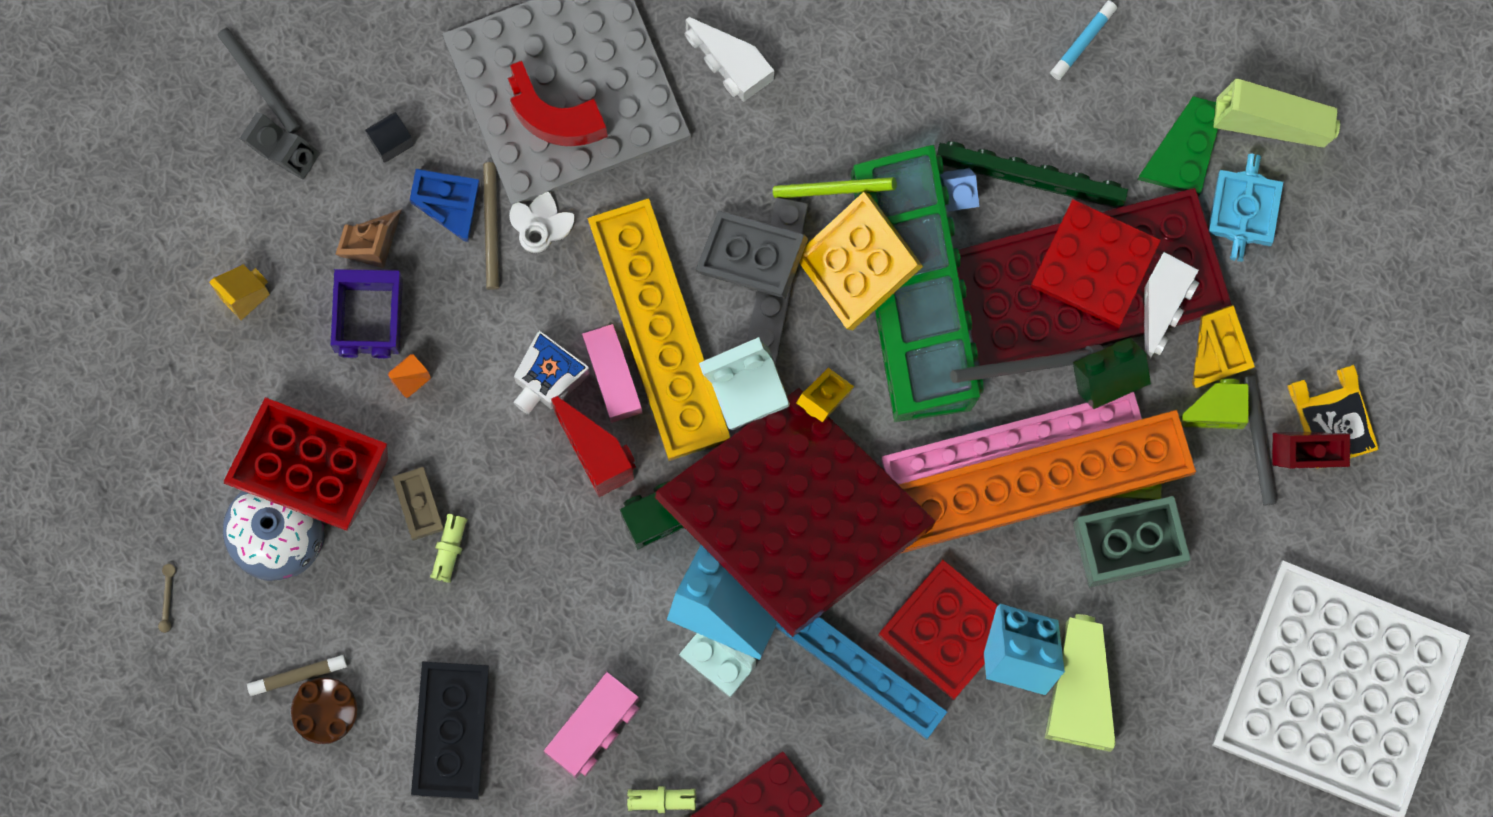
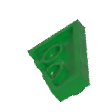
[1137,96,1218,196]

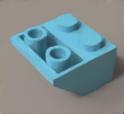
[984,604,1065,695]

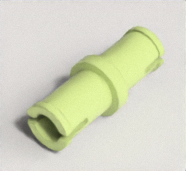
[430,514,468,583]
[627,786,696,813]

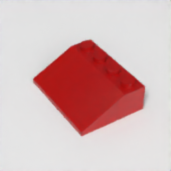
[224,397,388,531]

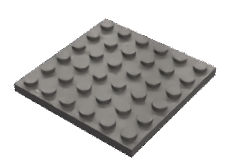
[442,0,691,207]

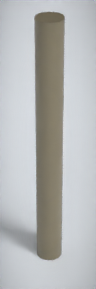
[483,162,499,290]

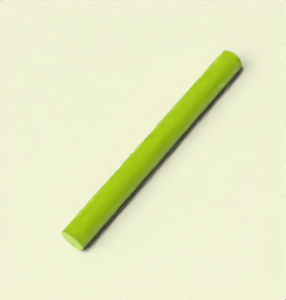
[773,177,897,198]

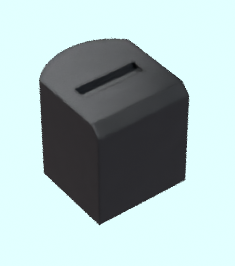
[365,112,414,163]

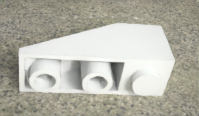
[684,17,774,102]
[1144,252,1199,361]

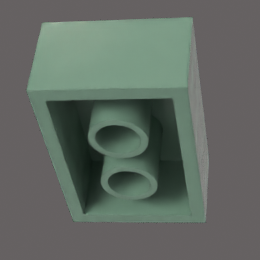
[1073,496,1191,588]

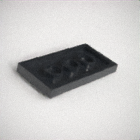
[411,661,490,800]

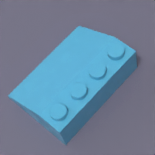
[667,545,778,660]

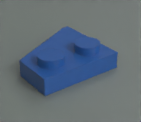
[410,169,480,242]

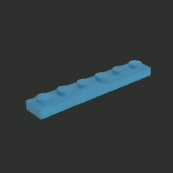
[775,617,947,740]

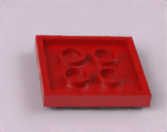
[1031,199,1161,328]
[878,559,998,700]

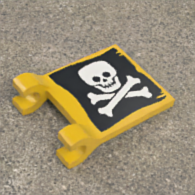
[1287,365,1379,469]

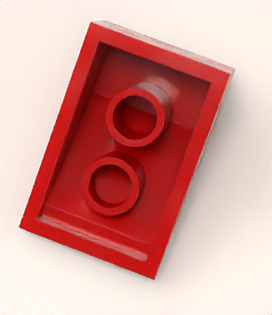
[551,396,636,497]

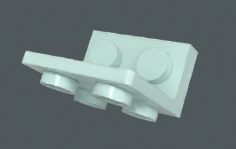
[699,337,790,431]
[679,633,756,698]

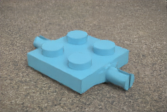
[1208,154,1283,262]

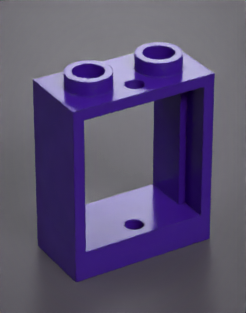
[330,269,403,359]

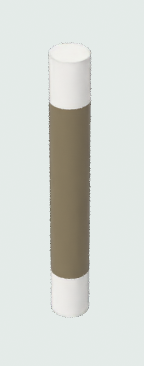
[247,655,347,696]

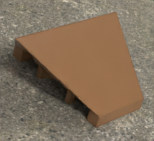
[335,209,402,268]

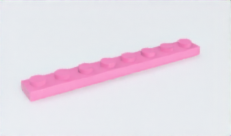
[881,392,1142,485]

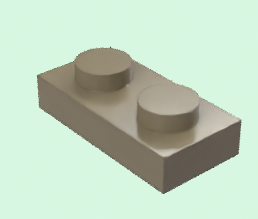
[392,467,444,541]

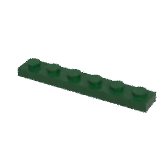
[937,141,1128,208]

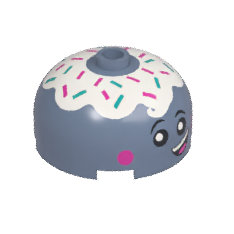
[223,491,325,581]

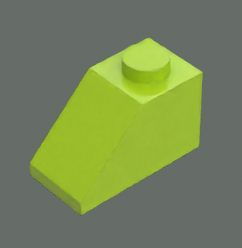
[1180,379,1248,429]

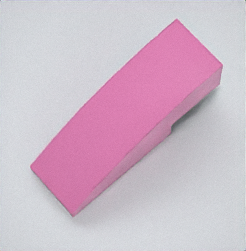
[582,324,642,423]

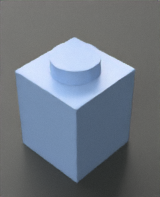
[940,168,979,212]

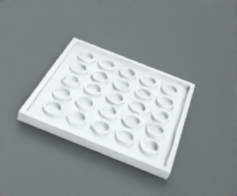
[1212,561,1470,817]

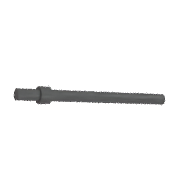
[950,345,1109,383]

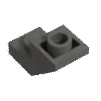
[239,112,320,179]

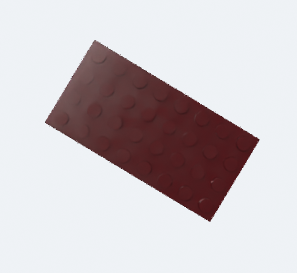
[957,188,1232,366]

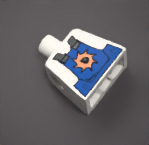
[513,331,590,415]

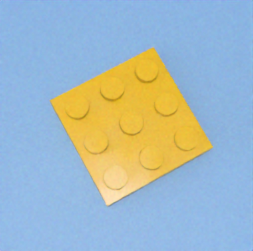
[799,192,923,331]

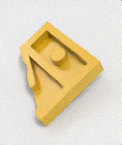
[1192,305,1255,388]

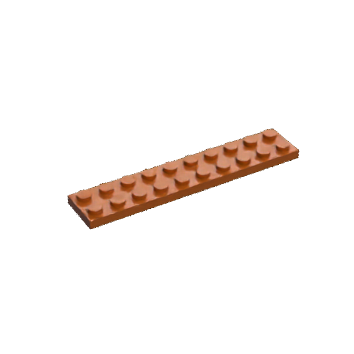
[899,410,1196,554]

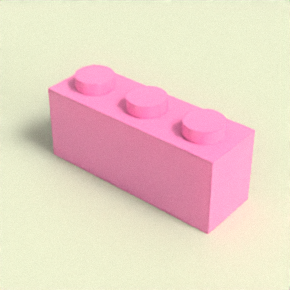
[544,672,640,779]

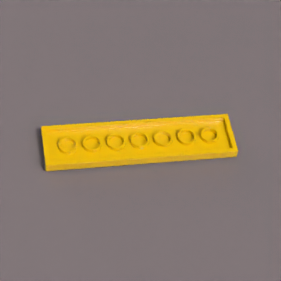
[588,198,730,461]

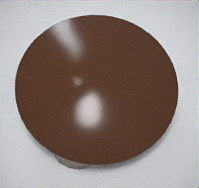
[291,678,357,744]

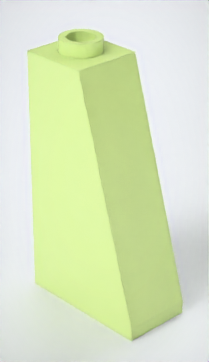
[1213,79,1340,147]
[1045,614,1115,752]

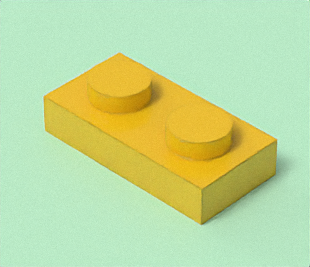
[796,367,854,422]

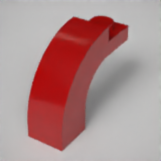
[507,61,607,146]

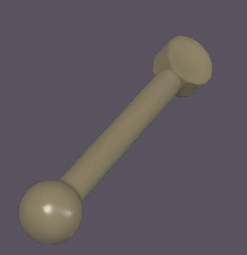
[158,564,176,633]

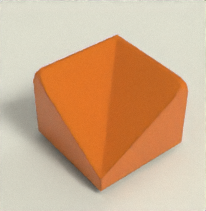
[388,354,431,398]

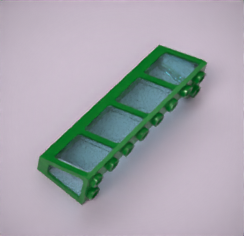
[850,145,984,422]

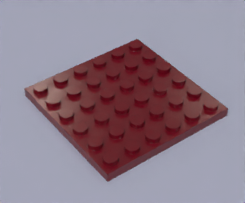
[655,388,936,637]

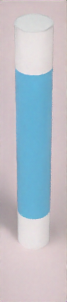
[1050,0,1117,80]

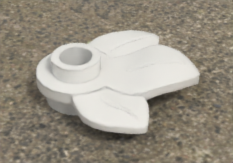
[509,192,574,253]

